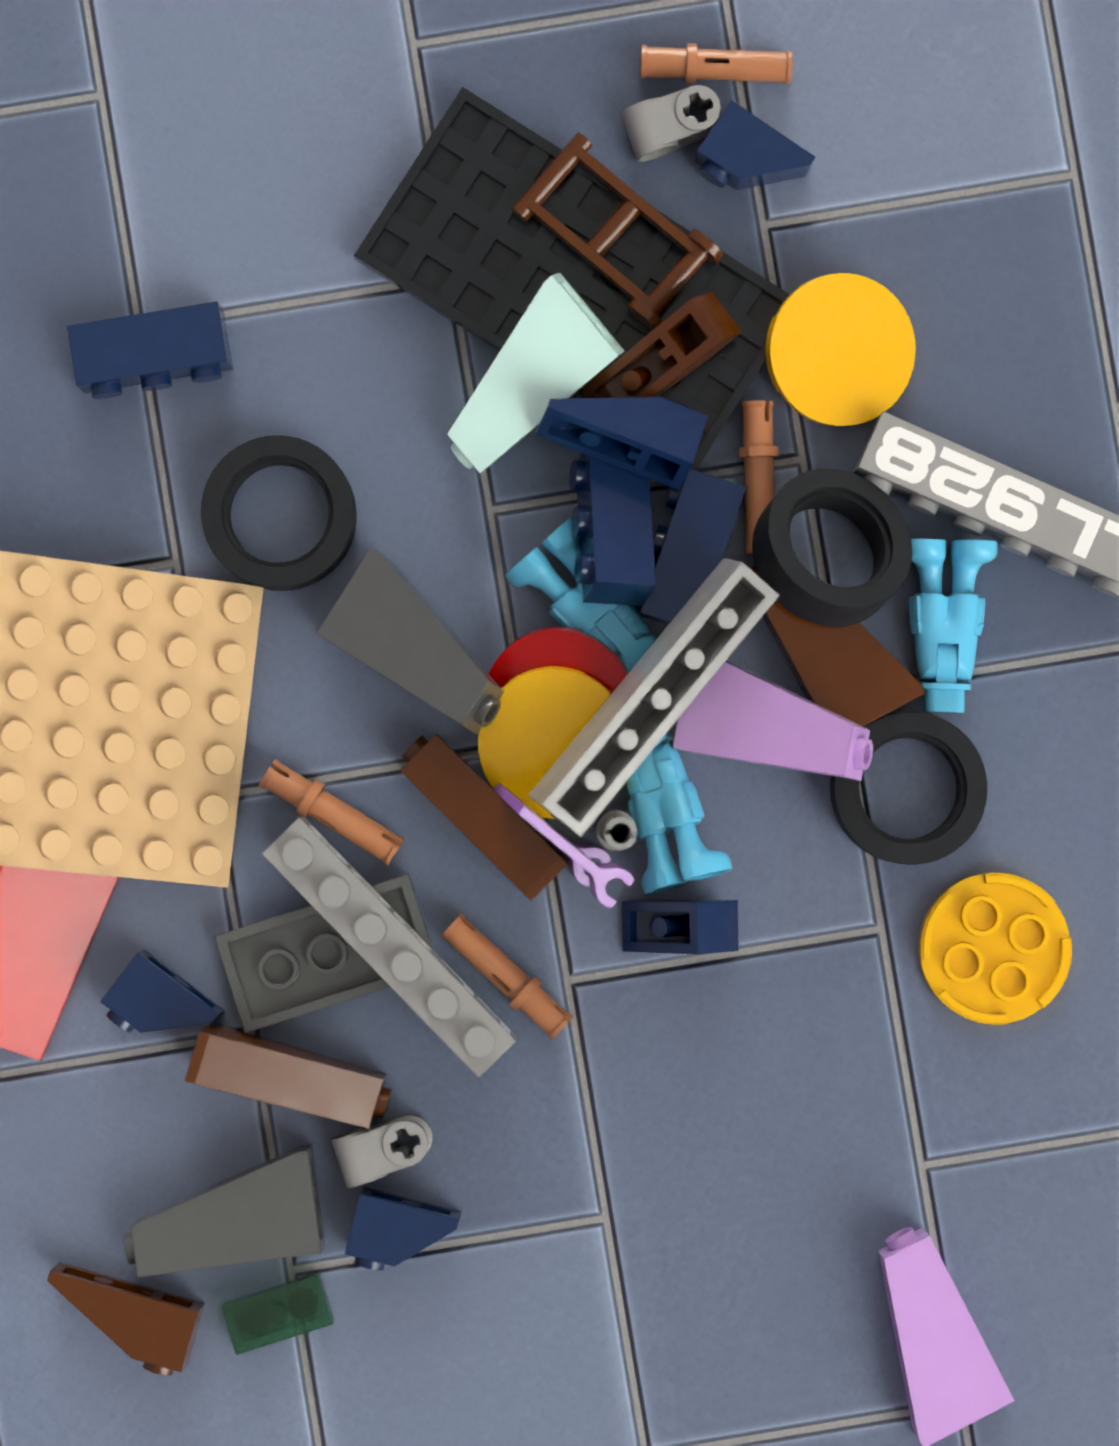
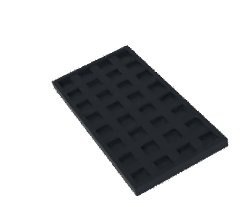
[354,87,790,470]

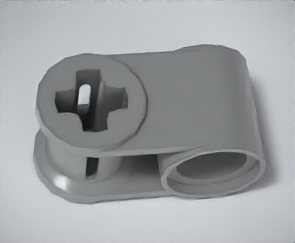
[621,85,721,162]
[331,1114,433,1188]

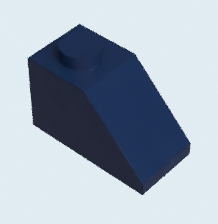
[695,100,815,190]
[622,899,739,954]
[100,950,225,1033]
[345,1187,461,1271]

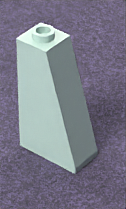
[447,273,625,473]

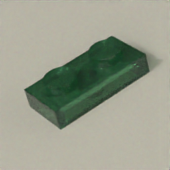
[221,1272,335,1355]

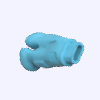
[504,515,656,672]
[909,539,998,713]
[626,731,733,895]

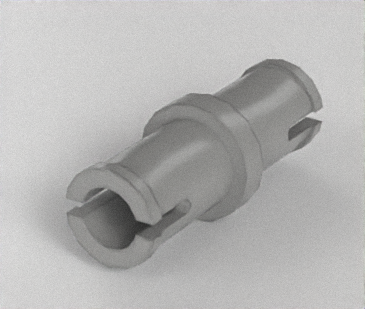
[595,810,637,851]

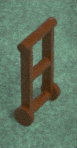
[511,132,723,331]

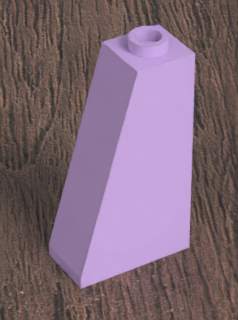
[673,660,873,781]
[878,1227,1015,1446]

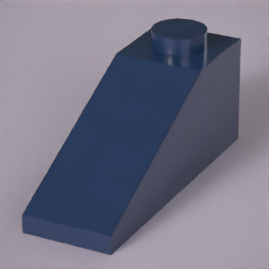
[536,397,708,490]

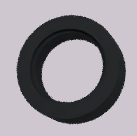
[201,435,357,591]
[752,469,912,627]
[830,712,987,865]

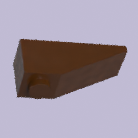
[580,291,742,398]
[47,1262,205,1375]

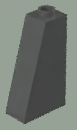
[316,548,504,735]
[125,1144,325,1277]

